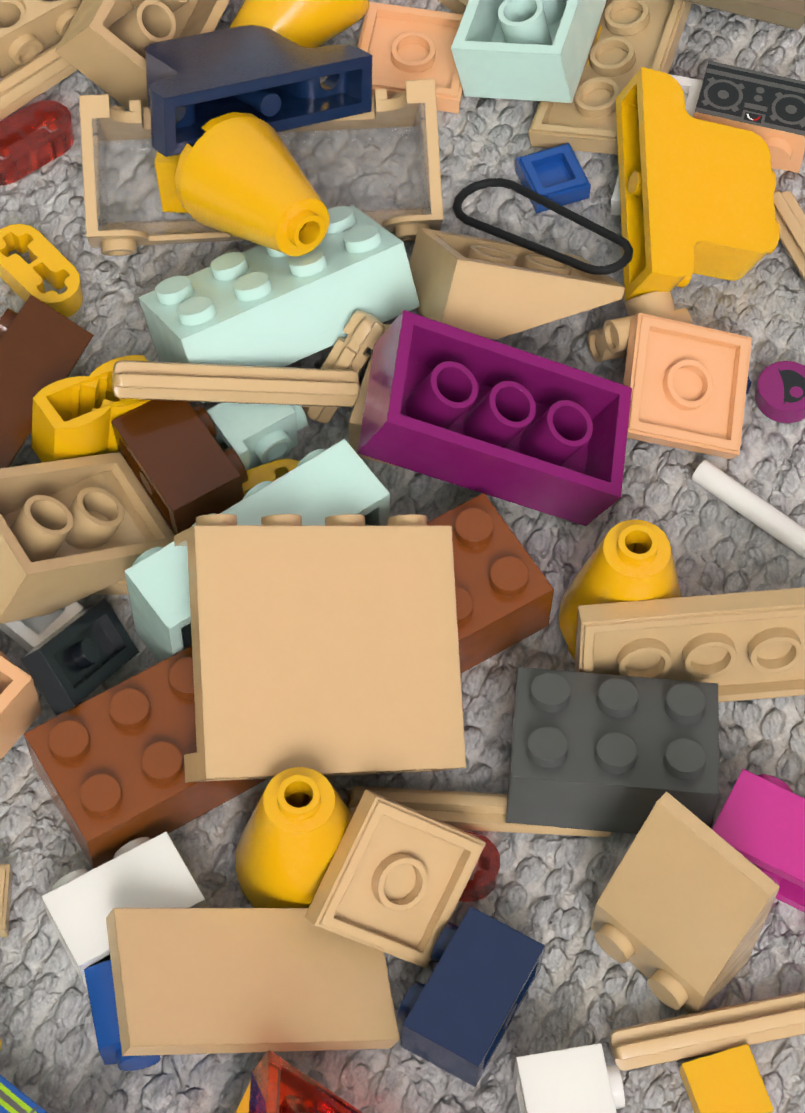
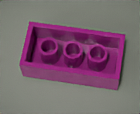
[357,310,632,526]

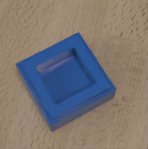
[515,143,591,214]

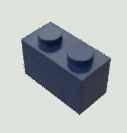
[396,906,545,1087]

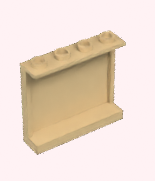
[174,514,466,783]

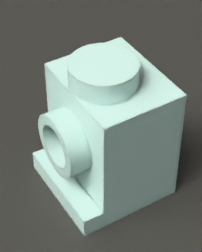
[206,403,308,470]

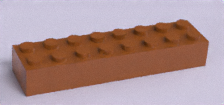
[24,493,554,869]

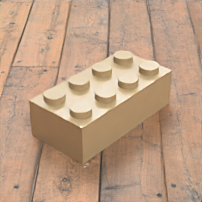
[55,0,230,110]

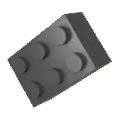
[506,667,719,834]

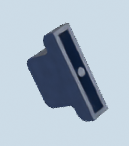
[145,25,372,157]

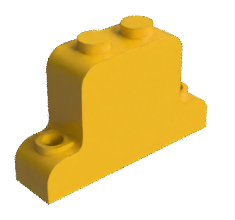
[615,67,780,301]

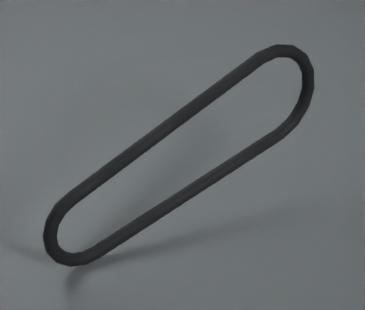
[453,178,633,275]

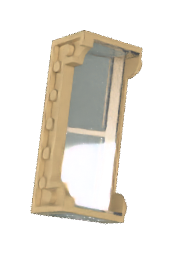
[79,79,443,256]

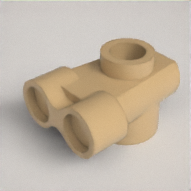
[588,291,693,362]

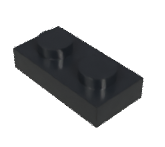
[20,598,139,716]

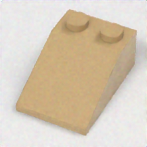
[409,227,625,340]
[0,452,174,624]
[590,791,780,1014]

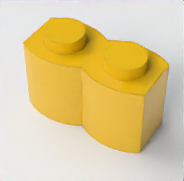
[31,355,150,462]

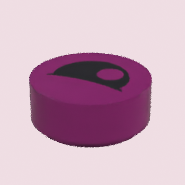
[755,361,805,423]

